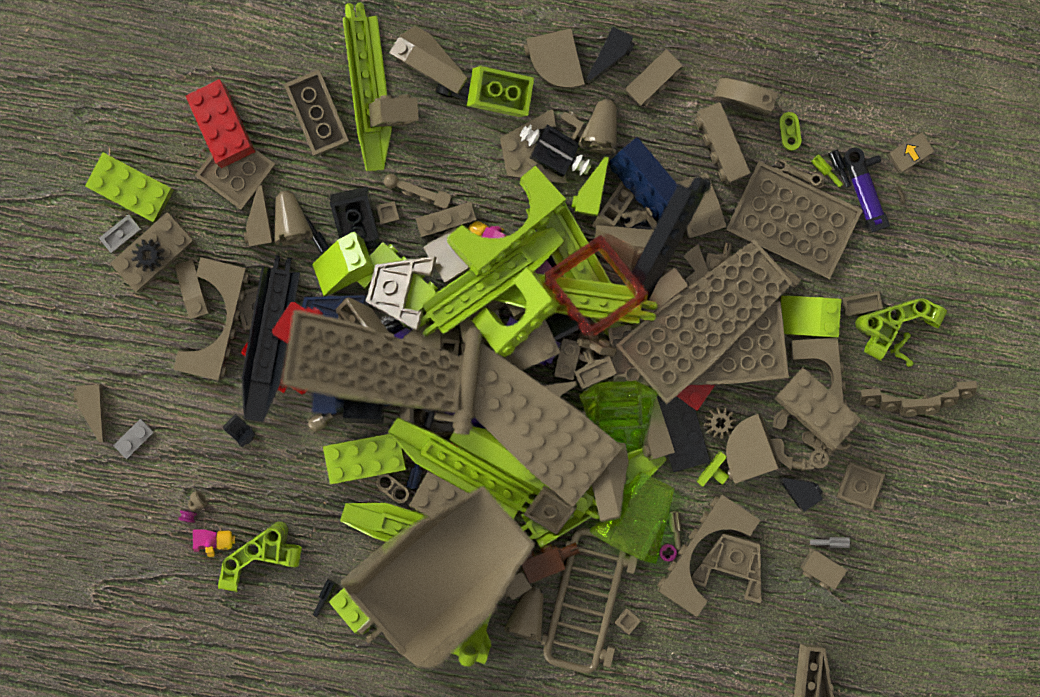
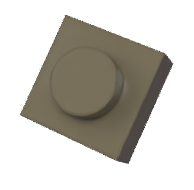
[376,201,400,225]
[614,607,641,635]

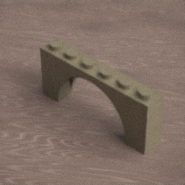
[173,257,250,381]
[657,495,760,617]

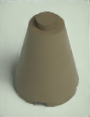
[579,99,617,155]
[274,191,313,246]
[504,587,544,642]

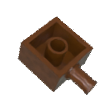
[522,542,580,584]

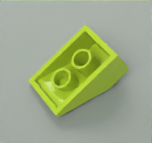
[571,157,608,217]
[312,231,374,297]
[781,295,841,338]

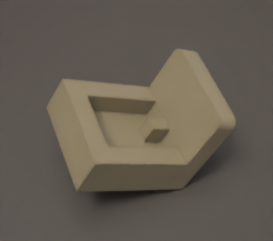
[560,111,585,140]

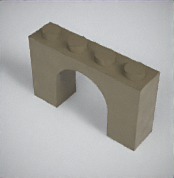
[790,338,847,419]

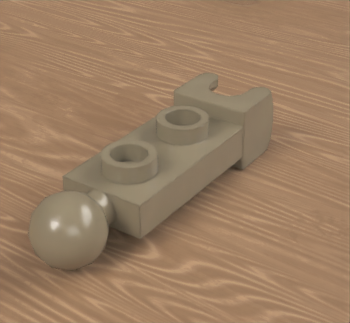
[383,174,452,209]

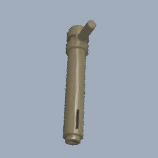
[435,328,482,435]

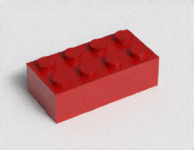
[185,79,256,168]

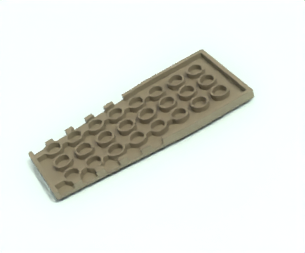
[616,240,792,404]
[608,301,789,386]
[281,310,464,413]
[473,343,622,507]

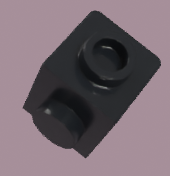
[223,414,255,447]

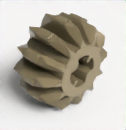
[704,406,736,439]

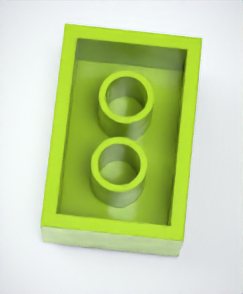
[467,66,534,117]

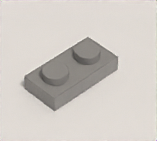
[99,214,142,253]
[113,419,155,459]

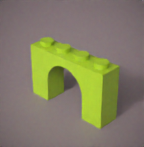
[357,242,438,329]
[472,267,561,357]

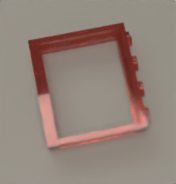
[544,235,648,338]

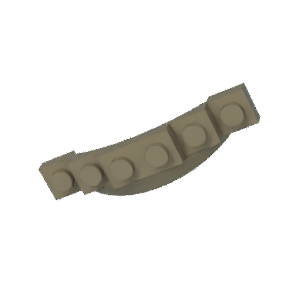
[859,381,977,417]

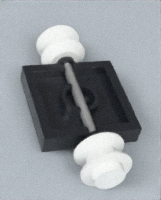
[520,124,591,177]

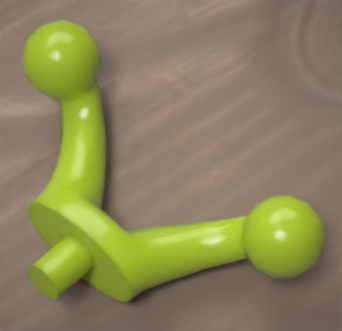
[890,332,913,367]

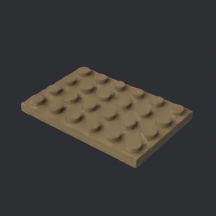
[726,161,863,279]

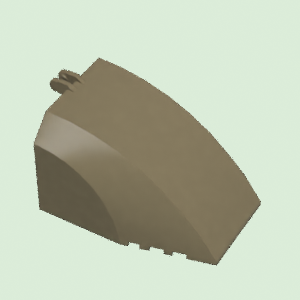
[341,486,535,668]

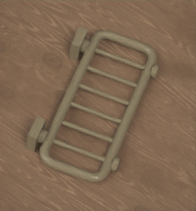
[541,528,639,673]

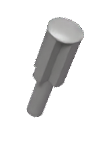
[810,537,850,548]

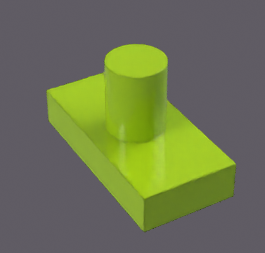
[696,451,729,486]

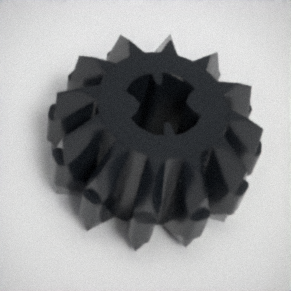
[131,239,165,272]

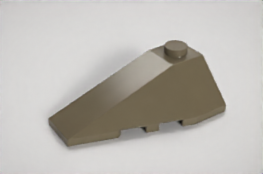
[389,26,468,94]
[592,442,629,522]

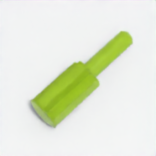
[811,154,843,188]

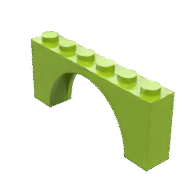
[447,166,566,276]

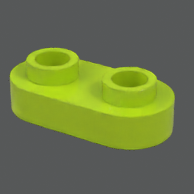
[779,112,802,151]

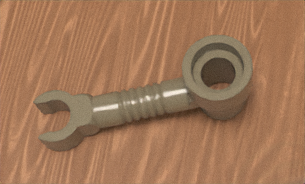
[776,159,824,190]

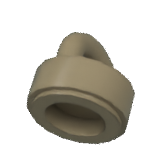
[188,490,207,511]

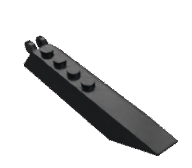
[620,176,712,325]
[241,255,300,422]

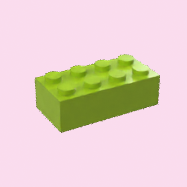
[85,152,174,223]
[323,433,407,484]

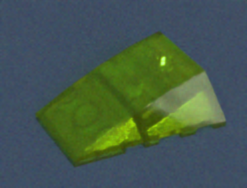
[580,381,658,453]
[589,472,675,564]

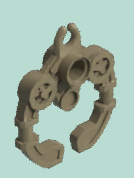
[771,408,852,472]

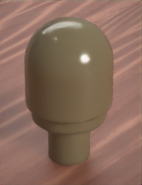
[308,413,334,432]

